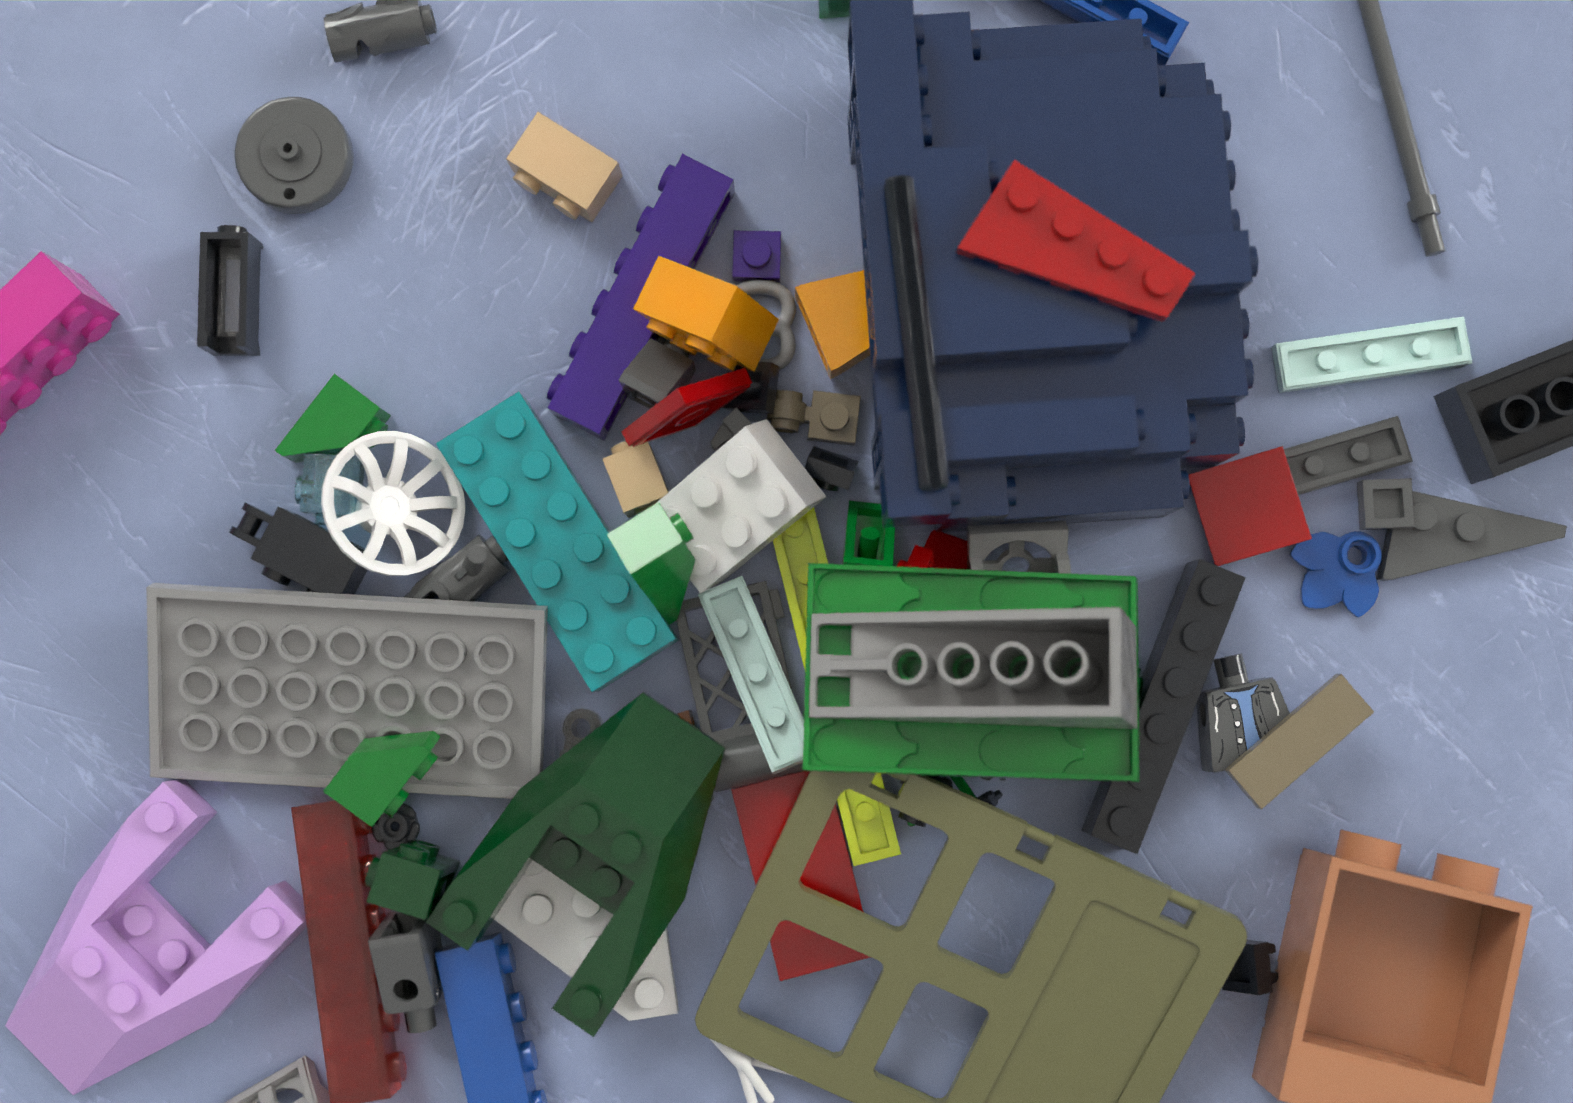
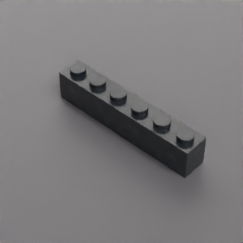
[1081,559,1246,854]

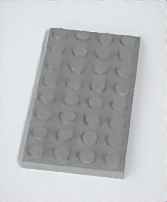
[146,583,548,799]

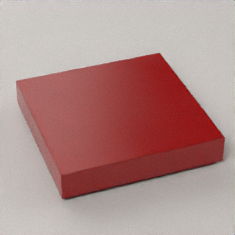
[621,368,753,447]
[1188,446,1312,566]

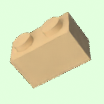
[506,112,623,222]

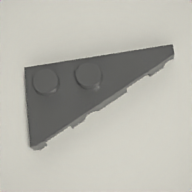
[1377,491,1567,581]

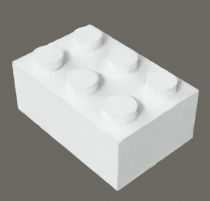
[655,419,826,594]

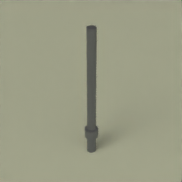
[1358,0,1446,257]

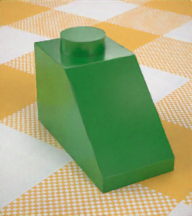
[274,373,391,463]
[842,500,895,566]

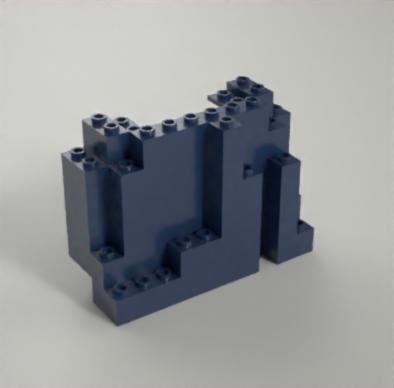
[847,0,1258,532]

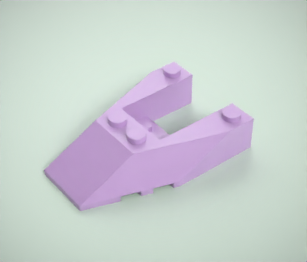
[5,779,319,1095]

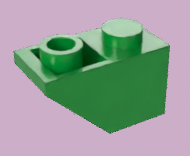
[323,731,441,827]

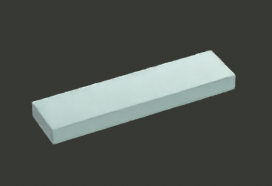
[1271,317,1472,393]
[698,576,804,775]

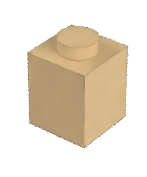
[602,441,669,517]

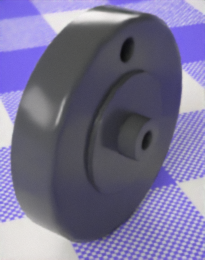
[234,97,353,214]

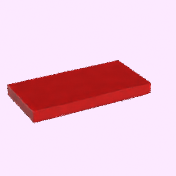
[731,771,871,981]

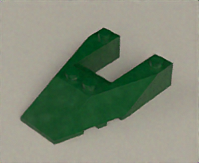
[426,692,726,1037]

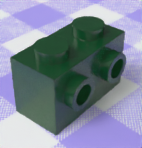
[365,839,460,920]

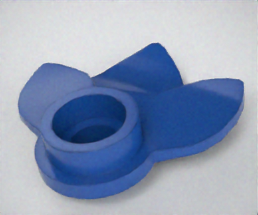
[1290,531,1382,617]

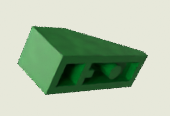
[606,502,696,625]

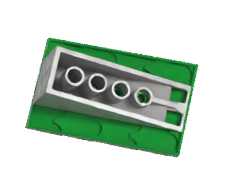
[803,563,1140,782]

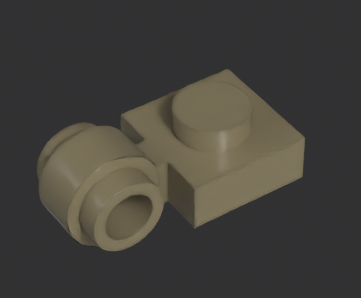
[767,390,861,446]

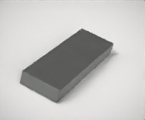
[1284,416,1413,495]

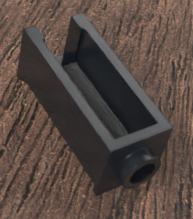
[197,225,263,356]

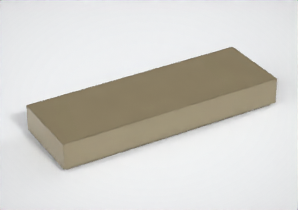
[1225,674,1374,809]

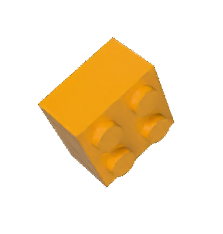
[633,256,779,372]

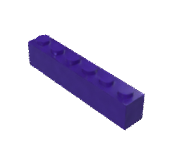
[546,154,735,441]

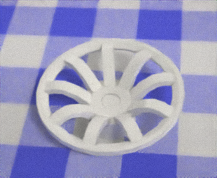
[321,431,465,576]

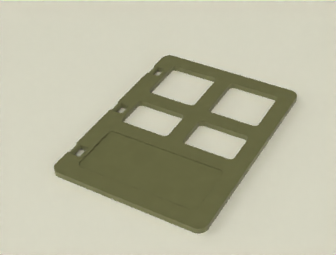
[695,771,1247,1103]

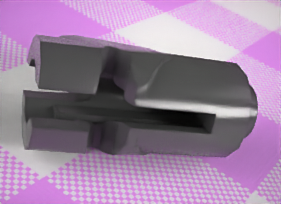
[324,0,437,63]
[404,534,510,602]

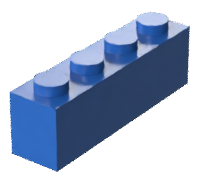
[435,932,548,1103]

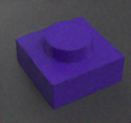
[732,230,781,282]

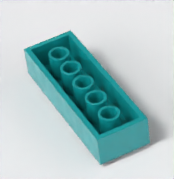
[436,391,679,692]

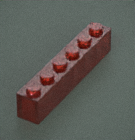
[291,800,407,1103]

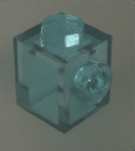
[295,453,364,526]

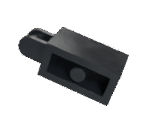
[229,502,367,595]

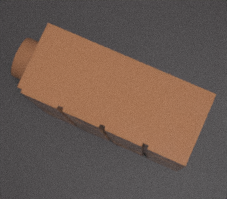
[1252,829,1533,1103]

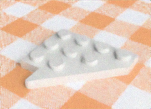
[494,860,679,1021]

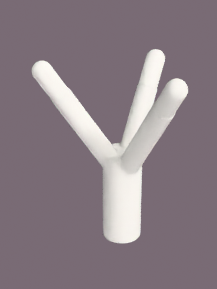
[709,1038,795,1103]

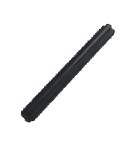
[884,175,949,491]

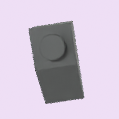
[618,339,696,409]

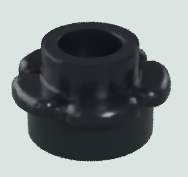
[371,803,420,850]

